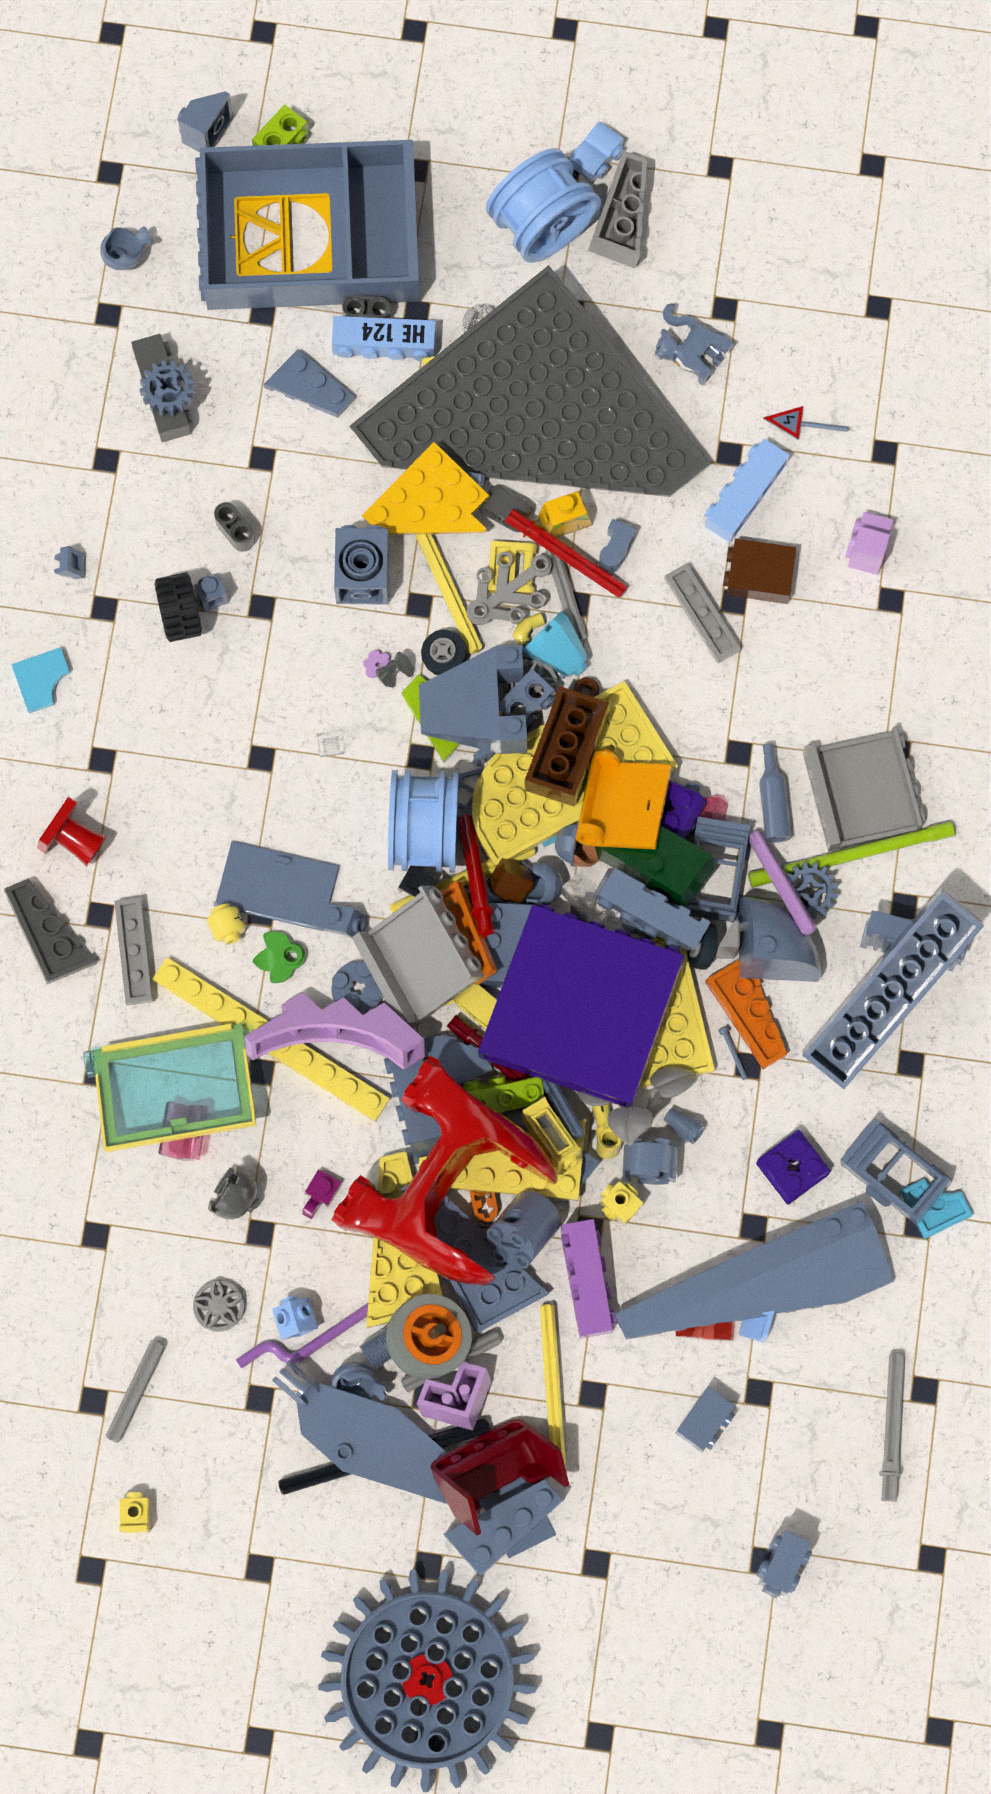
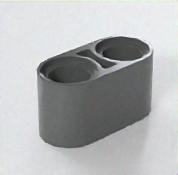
[342,295,391,319]
[478,486,533,533]
[214,502,255,552]

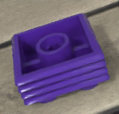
[648,780,706,840]
[756,1130,831,1205]

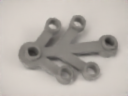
[467,552,551,625]

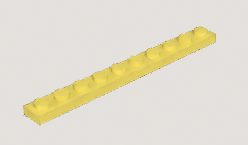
[152,957,390,1122]

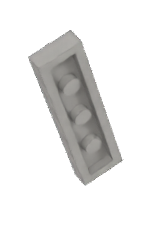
[664,563,741,664]
[114,897,153,1006]

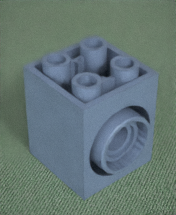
[334,525,389,605]

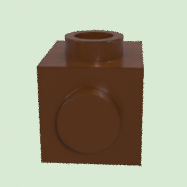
[489,858,534,903]

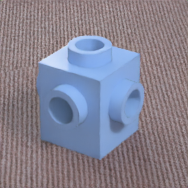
[272,1295,318,1340]

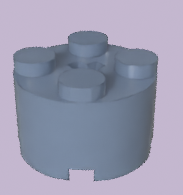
[622,1138,678,1185]

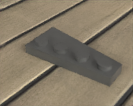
[4,879,96,985]

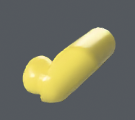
[513,613,545,646]

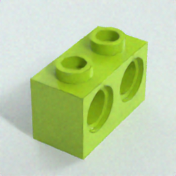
[252,104,308,146]

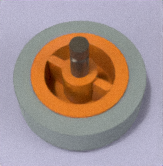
[386,1294,472,1380]

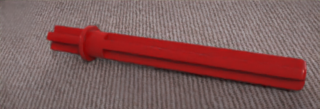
[505,509,627,598]
[458,814,494,938]

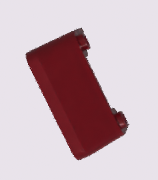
[431,1419,569,1536]

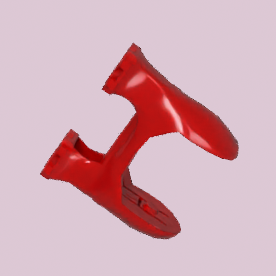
[331,1055,558,1286]

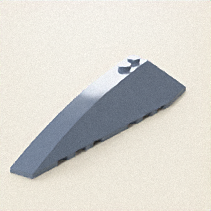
[614,1202,894,1340]

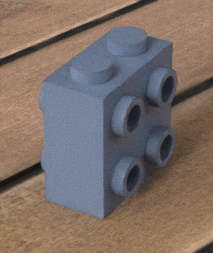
[756,1530,812,1598]

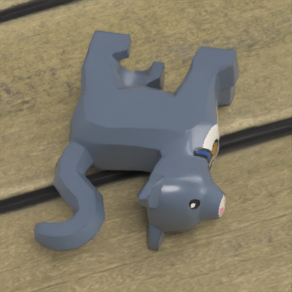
[654,303,733,386]

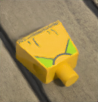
[537,491,592,538]

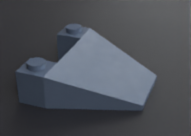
[419,645,527,754]

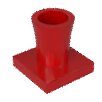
[37,797,107,867]

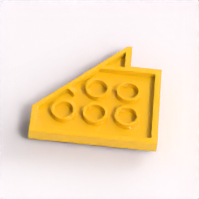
[362,442,489,535]

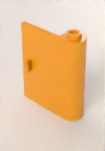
[575,749,672,849]

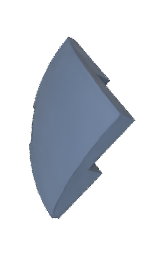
[424,1034,494,1085]

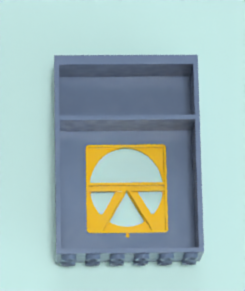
[195,140,420,310]

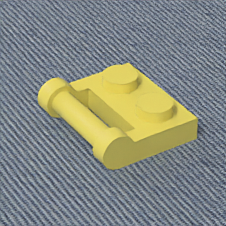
[488,541,537,595]

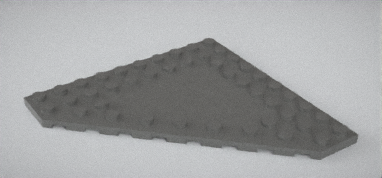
[349,265,710,497]

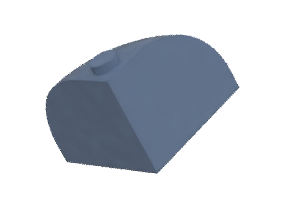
[738,897,821,982]

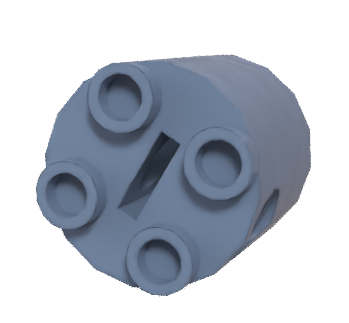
[487,1191,561,1268]

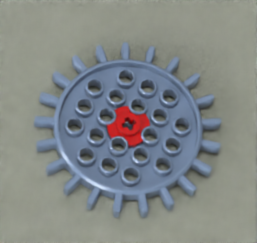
[318,1570,536,1792]

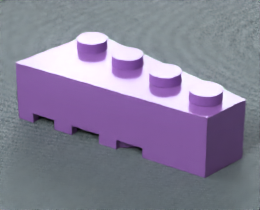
[560,1219,617,1339]

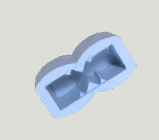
[569,121,624,183]

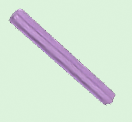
[748,830,816,936]

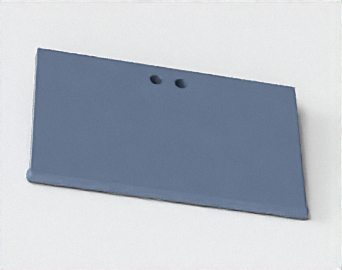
[214,841,339,931]

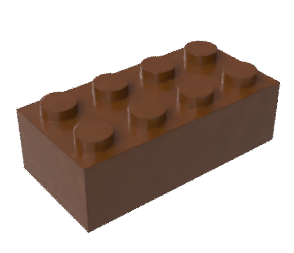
[525,686,610,807]

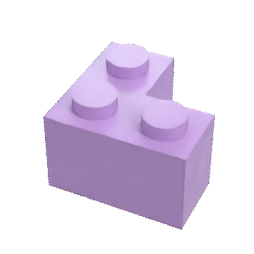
[845,512,893,575]
[417,1362,491,1430]

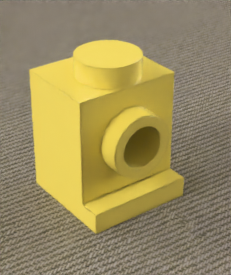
[119,1492,150,1533]

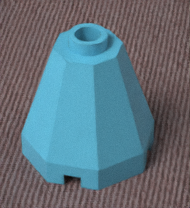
[522,611,588,677]

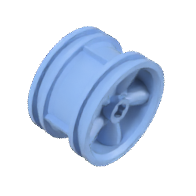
[486,148,601,263]
[388,770,459,873]

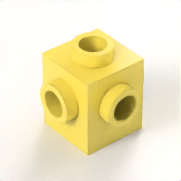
[600,1181,643,1226]

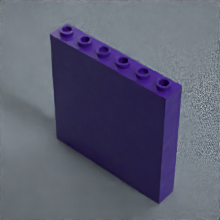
[478,904,684,1108]

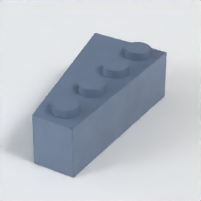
[593,868,711,951]

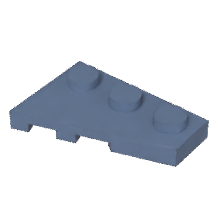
[264,349,355,418]

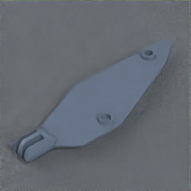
[272,1360,498,1508]

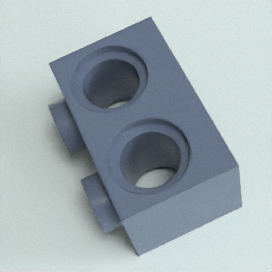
[499,669,556,729]

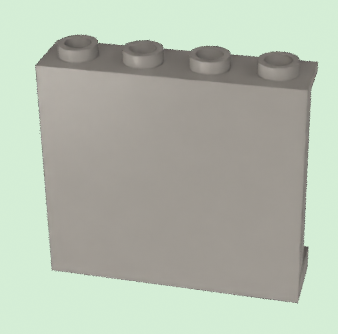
[803,726,925,852]
[352,886,484,1028]

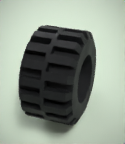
[154,572,202,642]

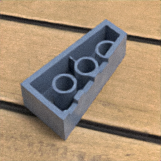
[384,1058,441,1164]
[443,1480,563,1577]

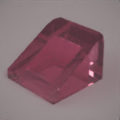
[695,797,728,823]

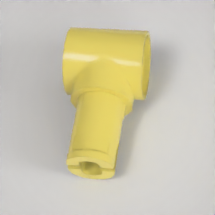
[592,1104,622,1159]

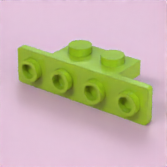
[463,1075,545,1113]

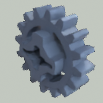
[139,360,196,416]
[780,862,838,920]

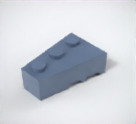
[479,903,532,988]

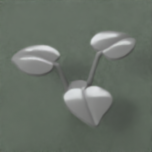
[577,1066,698,1146]

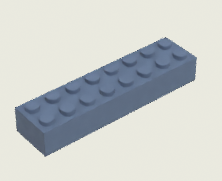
[802,888,984,1089]

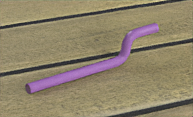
[236,1303,368,1369]

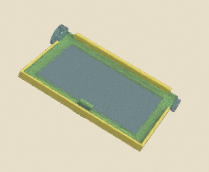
[83,1024,257,1153]

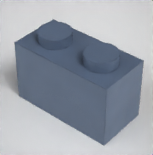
[675,1386,735,1453]

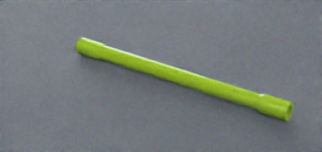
[748,821,955,888]

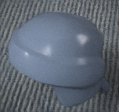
[100,226,153,270]
[520,861,563,905]
[331,1362,387,1401]

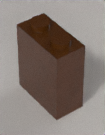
[723,538,796,604]

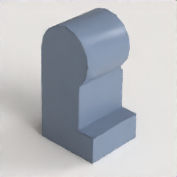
[599,518,636,573]

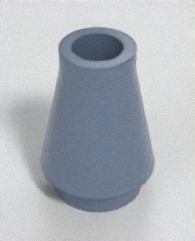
[664,1107,705,1144]

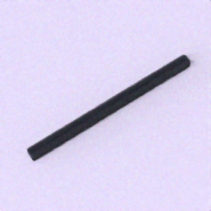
[278,1418,490,1495]

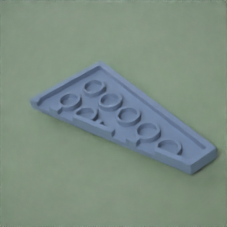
[401,1184,549,1333]

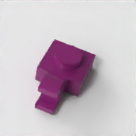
[302,1169,342,1220]

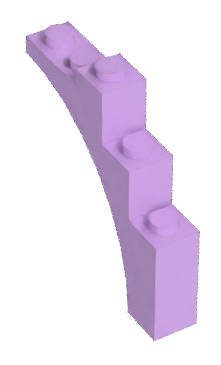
[244,992,425,1070]

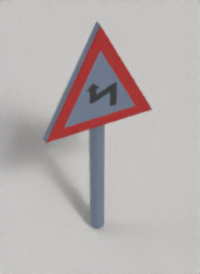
[763,406,849,440]

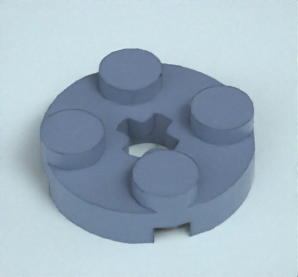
[331,961,383,1015]

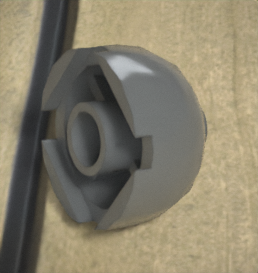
[208,1164,259,1220]

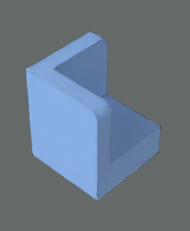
[739,1310,775,1343]

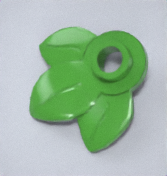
[253,932,306,983]

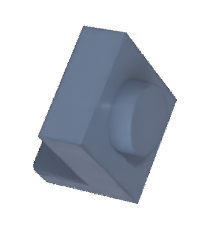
[321,903,367,939]

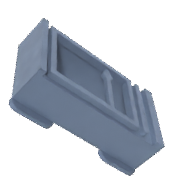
[686,817,751,923]
[840,1119,952,1226]

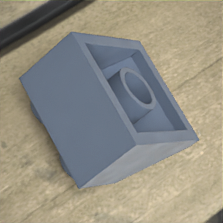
[177,91,233,152]

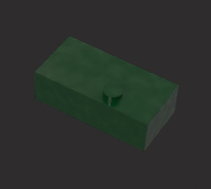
[595,825,715,908]

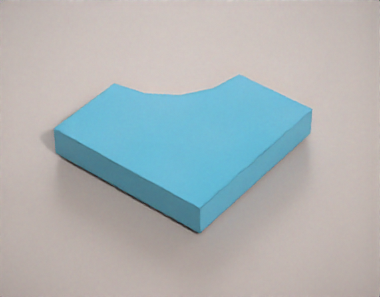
[11,647,70,714]
[900,1179,973,1240]

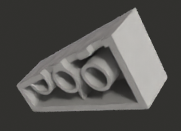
[588,151,647,268]

